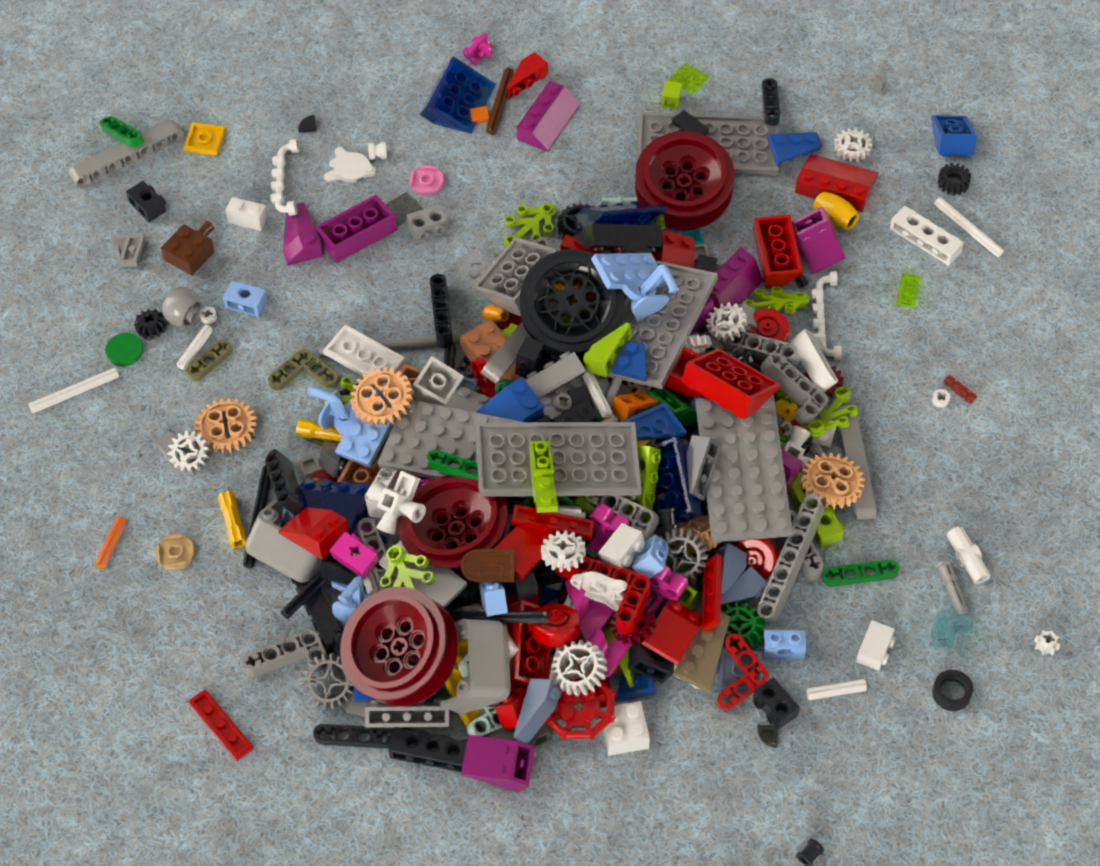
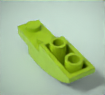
[529,441,558,513]

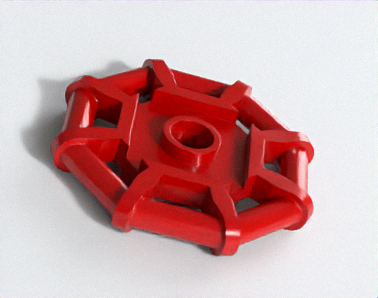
[544,674,616,741]

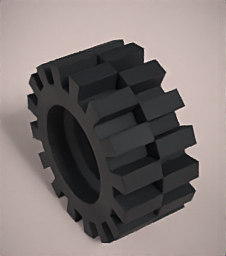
[938,163,971,196]

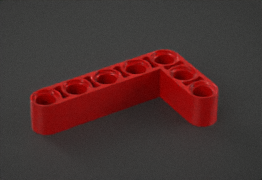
[556,557,651,634]

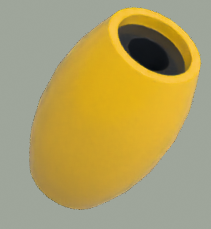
[813,192,859,231]

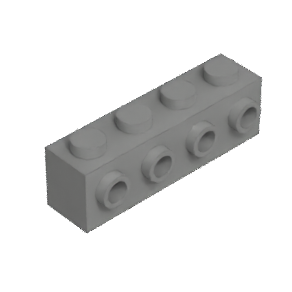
[365,698,450,728]

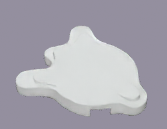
[324,147,376,182]
[570,572,627,611]

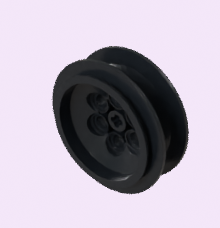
[519,249,625,357]

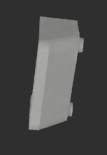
[246,499,322,582]
[440,619,511,715]

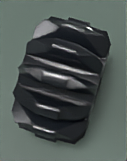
[134,308,167,340]

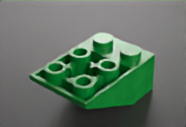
[648,387,698,427]

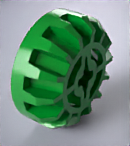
[721,601,765,651]

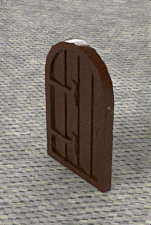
[461,549,515,583]

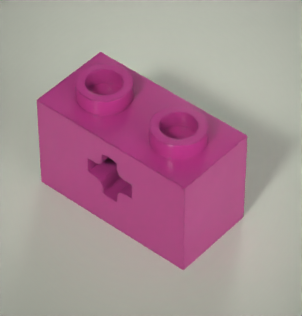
[330,532,379,579]

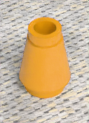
[483,304,509,322]

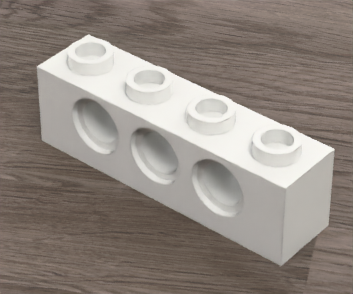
[890,206,964,266]

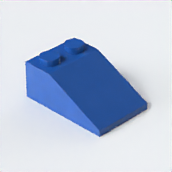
[931,115,977,157]
[476,377,544,422]

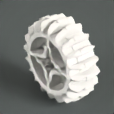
[551,640,607,697]

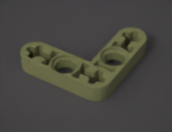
[268,349,339,390]

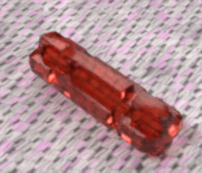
[943,375,977,404]

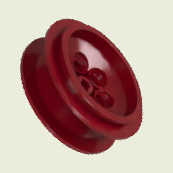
[635,131,734,230]
[398,475,508,582]
[340,587,459,707]

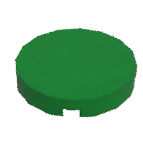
[105,333,143,367]

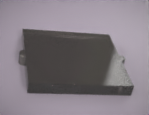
[386,192,423,226]

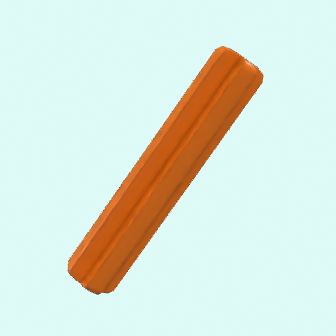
[95,516,127,569]

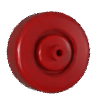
[747,309,790,352]
[734,538,780,580]
[531,604,581,648]

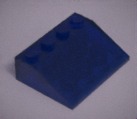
[419,56,496,134]
[575,202,667,232]
[639,437,704,528]
[280,478,371,535]

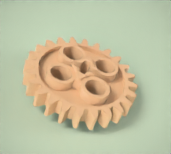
[350,366,414,427]
[195,397,258,454]
[800,452,865,509]

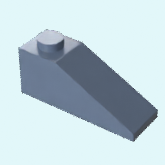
[716,543,747,596]
[721,566,768,608]
[513,679,561,744]

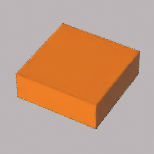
[470,106,489,124]

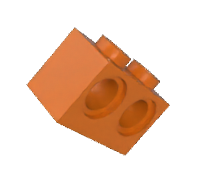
[611,391,658,421]

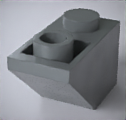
[319,440,349,478]

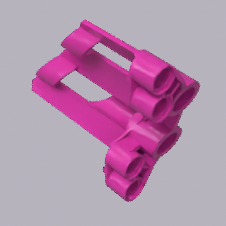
[565,503,688,677]

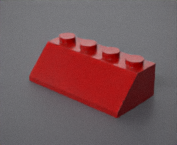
[753,215,803,288]
[505,600,551,687]

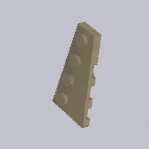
[674,612,730,693]

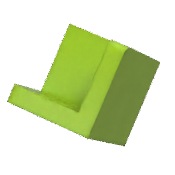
[661,81,682,109]

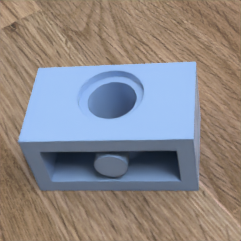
[223,281,267,317]
[632,534,669,579]
[479,582,508,616]
[763,630,806,659]

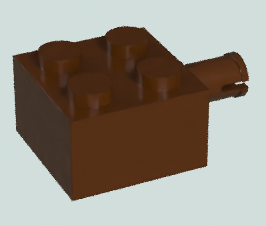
[161,221,215,276]

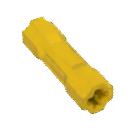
[296,419,343,443]
[218,491,247,548]

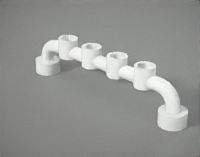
[270,138,300,216]
[812,271,842,361]

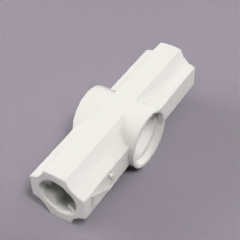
[947,526,991,584]

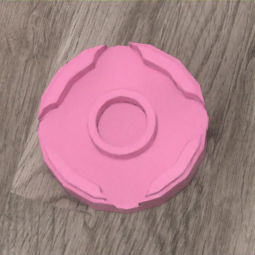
[409,165,445,195]

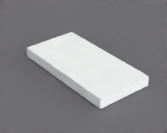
[323,324,406,386]
[379,540,467,608]

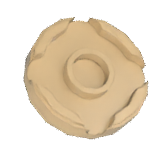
[155,534,196,570]

